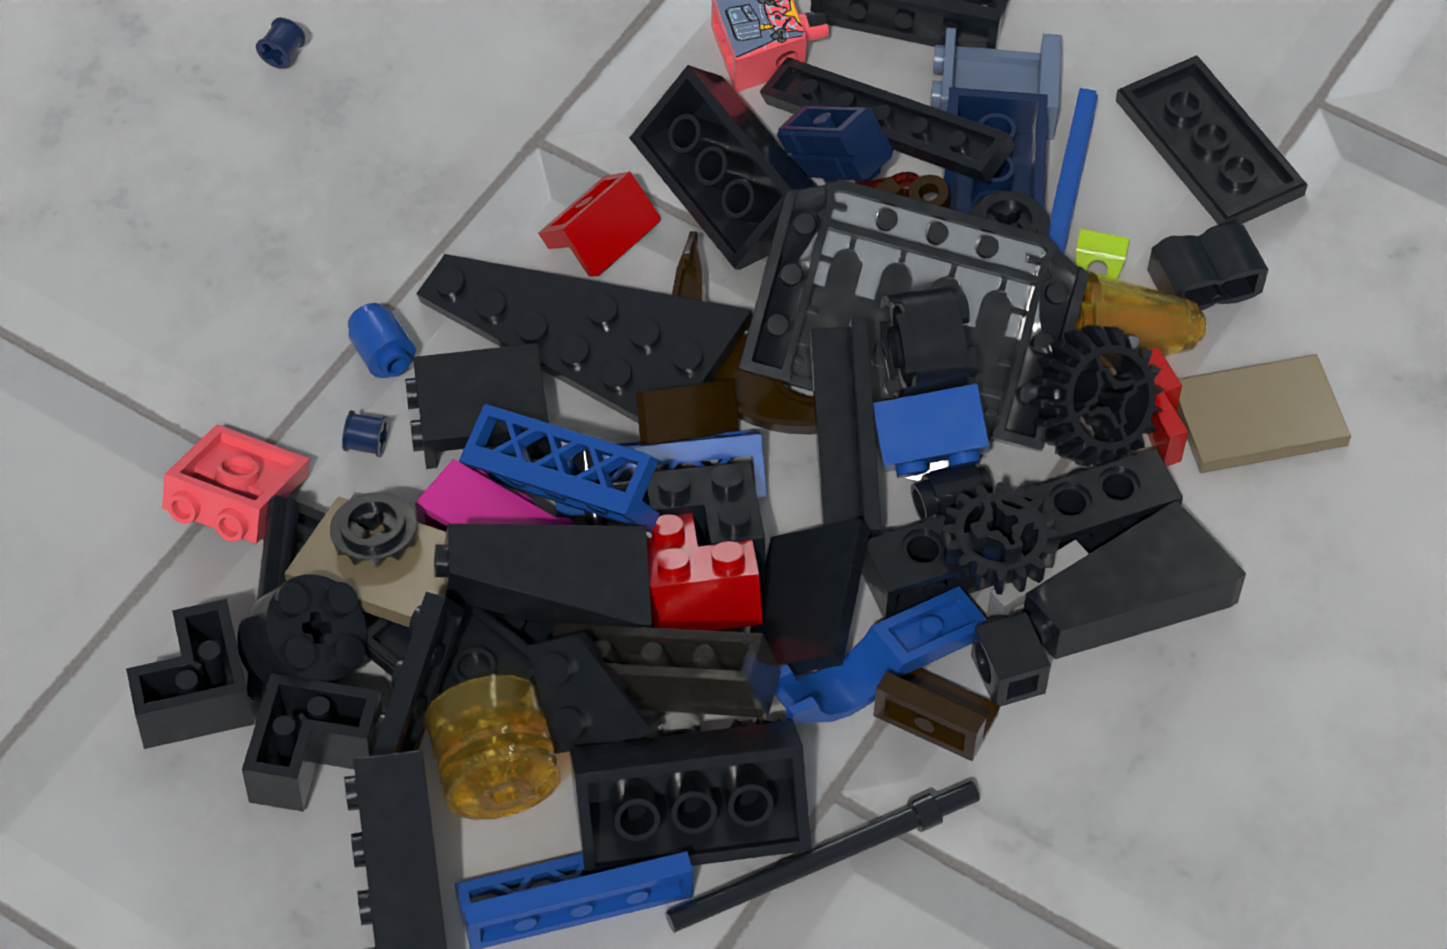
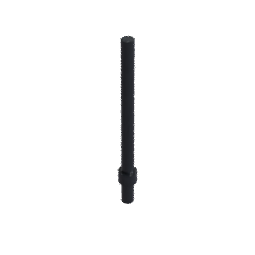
[665,781,980,933]

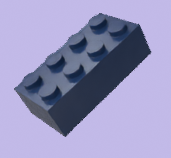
[942,87,1048,227]

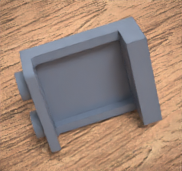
[930,28,1062,140]

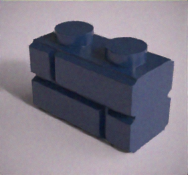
[777,106,894,184]

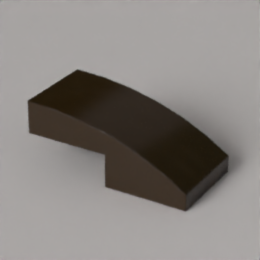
[636,379,739,444]

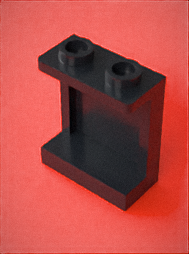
[405,343,551,469]

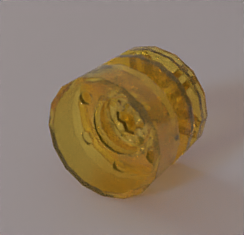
[425,675,561,820]

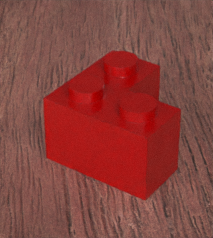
[646,513,763,638]

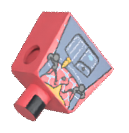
[711,0,828,92]

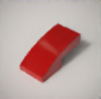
[1147,347,1189,467]

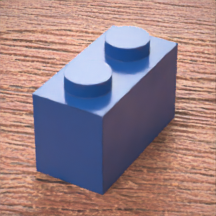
[873,383,989,478]

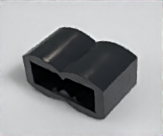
[1147,224,1269,315]

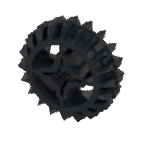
[1028,325,1165,466]

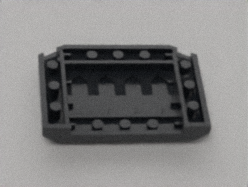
[738,180,1089,452]

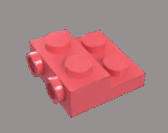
[162,424,310,544]

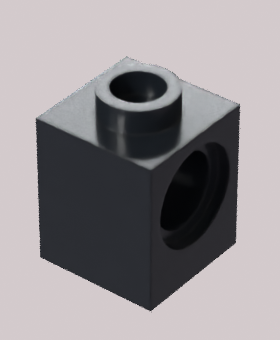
[971,612,1051,707]

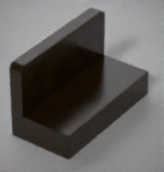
[873,668,1000,762]

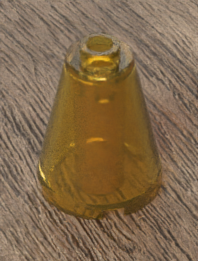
[1075,271,1206,369]

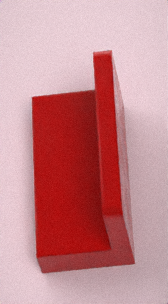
[538,171,660,277]

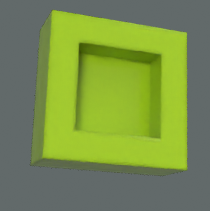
[1076,228,1130,286]

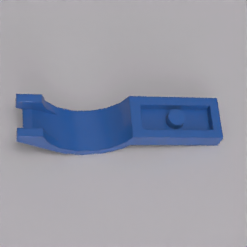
[760,586,987,723]

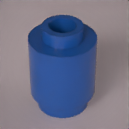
[348,303,416,378]

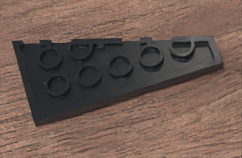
[416,254,753,423]

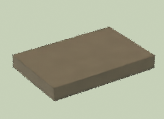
[1176,354,1351,473]
[284,496,446,627]

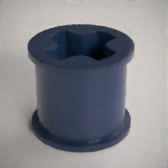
[256,17,306,69]
[342,410,389,457]

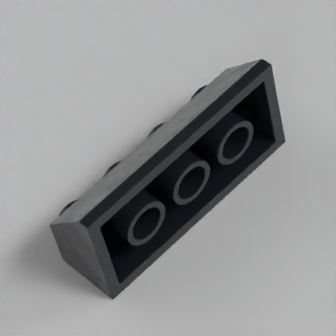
[629,65,815,270]
[569,720,811,876]

